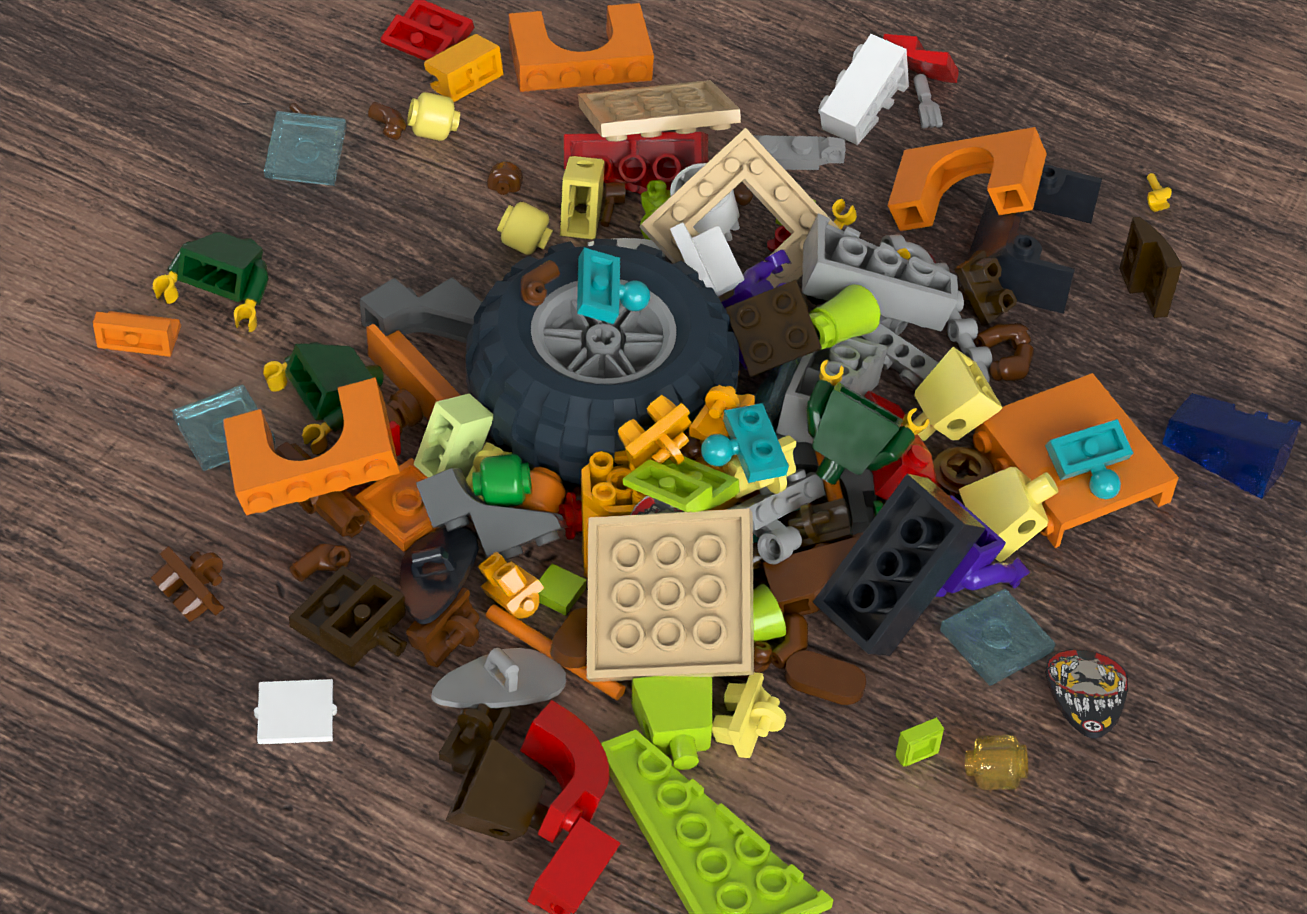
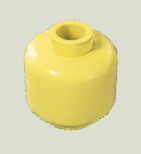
[407,92,460,141]
[497,202,553,255]

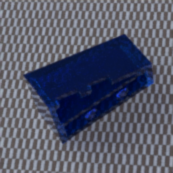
[1162,393,1302,499]

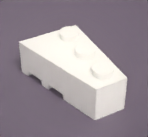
[818,34,909,145]

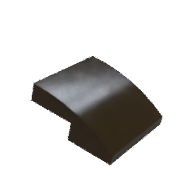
[1119,217,1182,318]

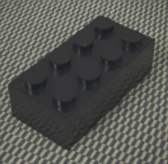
[813,474,986,656]

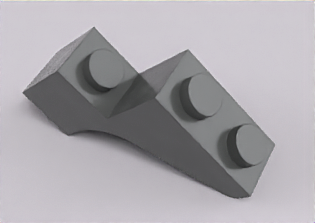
[360,277,482,343]
[416,468,568,561]

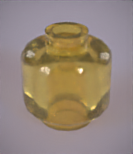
[965,735,1028,790]

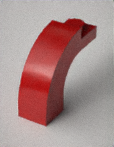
[520,700,609,843]

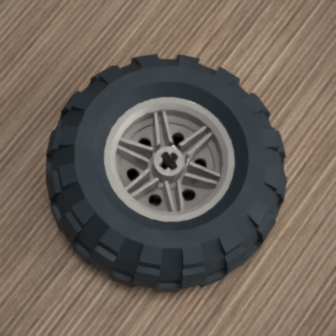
[466,239,739,487]

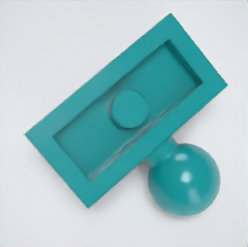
[577,247,650,324]
[701,403,789,483]
[1045,419,1134,499]

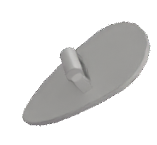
[431,648,566,709]

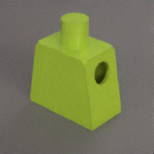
[631,676,712,770]

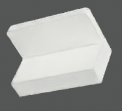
[670,222,744,297]

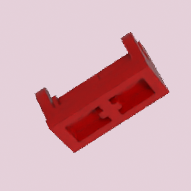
[527,817,621,914]

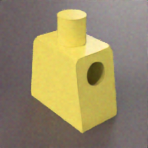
[560,156,605,240]
[912,347,1003,441]
[959,467,1059,562]

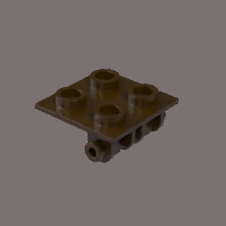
[725,280,822,377]

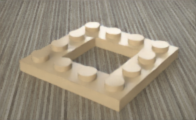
[639,128,840,302]

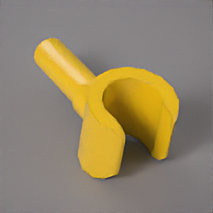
[1147,173,1172,212]

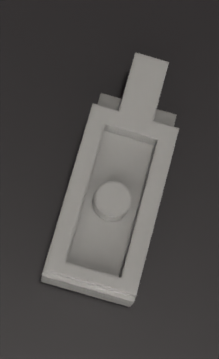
[753,135,846,170]

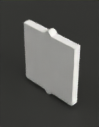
[254,679,337,744]

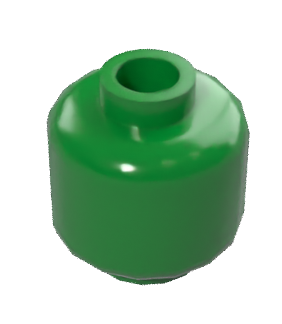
[472,454,532,507]

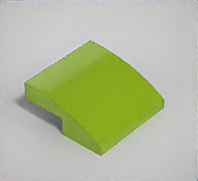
[623,456,740,512]

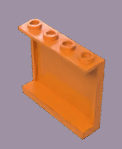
[973,373,1179,548]

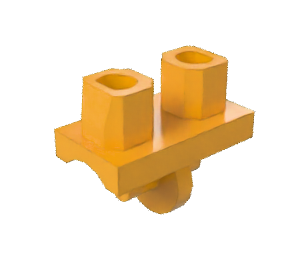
[689,385,755,445]
[618,395,691,469]
[478,552,544,619]

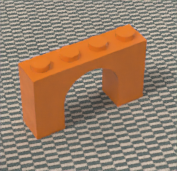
[509,3,654,92]
[888,127,1047,231]
[223,377,400,516]

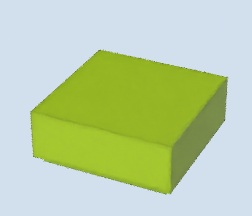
[538,563,587,616]
[895,717,944,767]

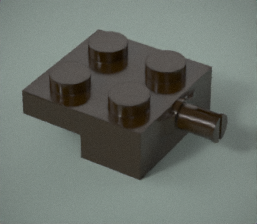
[289,565,407,667]

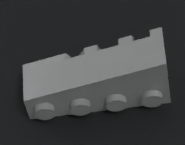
[802,213,958,331]
[776,337,888,444]

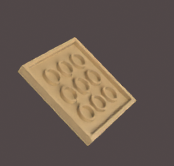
[578,80,741,141]
[587,508,754,682]

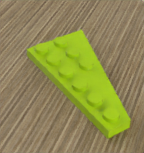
[601,730,833,914]

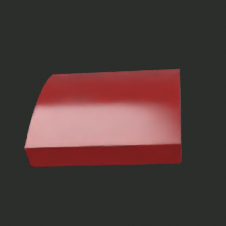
[380,0,475,61]
[883,34,959,83]

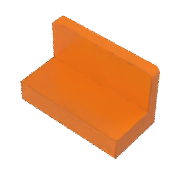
[93,311,181,357]

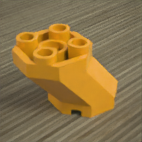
[581,450,652,578]

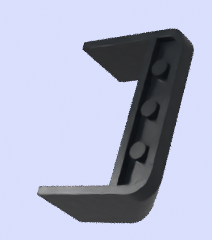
[966,165,1102,314]

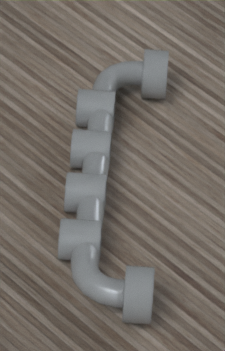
[880,234,992,384]

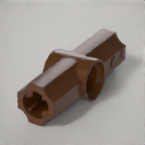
[275,442,369,538]

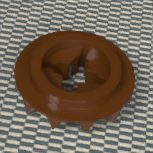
[933,447,994,496]

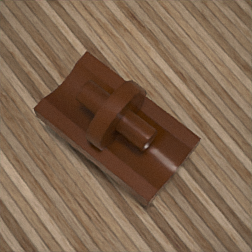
[151,546,224,622]
[406,587,480,668]

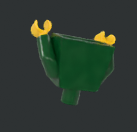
[153,232,269,332]
[263,342,384,454]
[806,360,930,485]

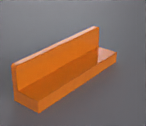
[366,324,461,420]

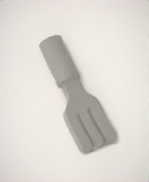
[913,74,943,128]

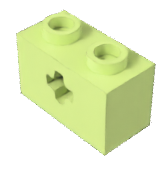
[413,394,493,479]

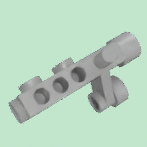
[857,315,938,390]
[726,469,826,564]

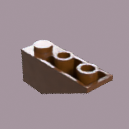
[763,532,864,616]

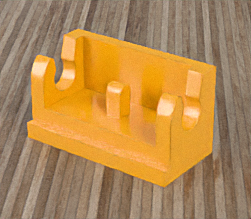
[424,34,504,102]

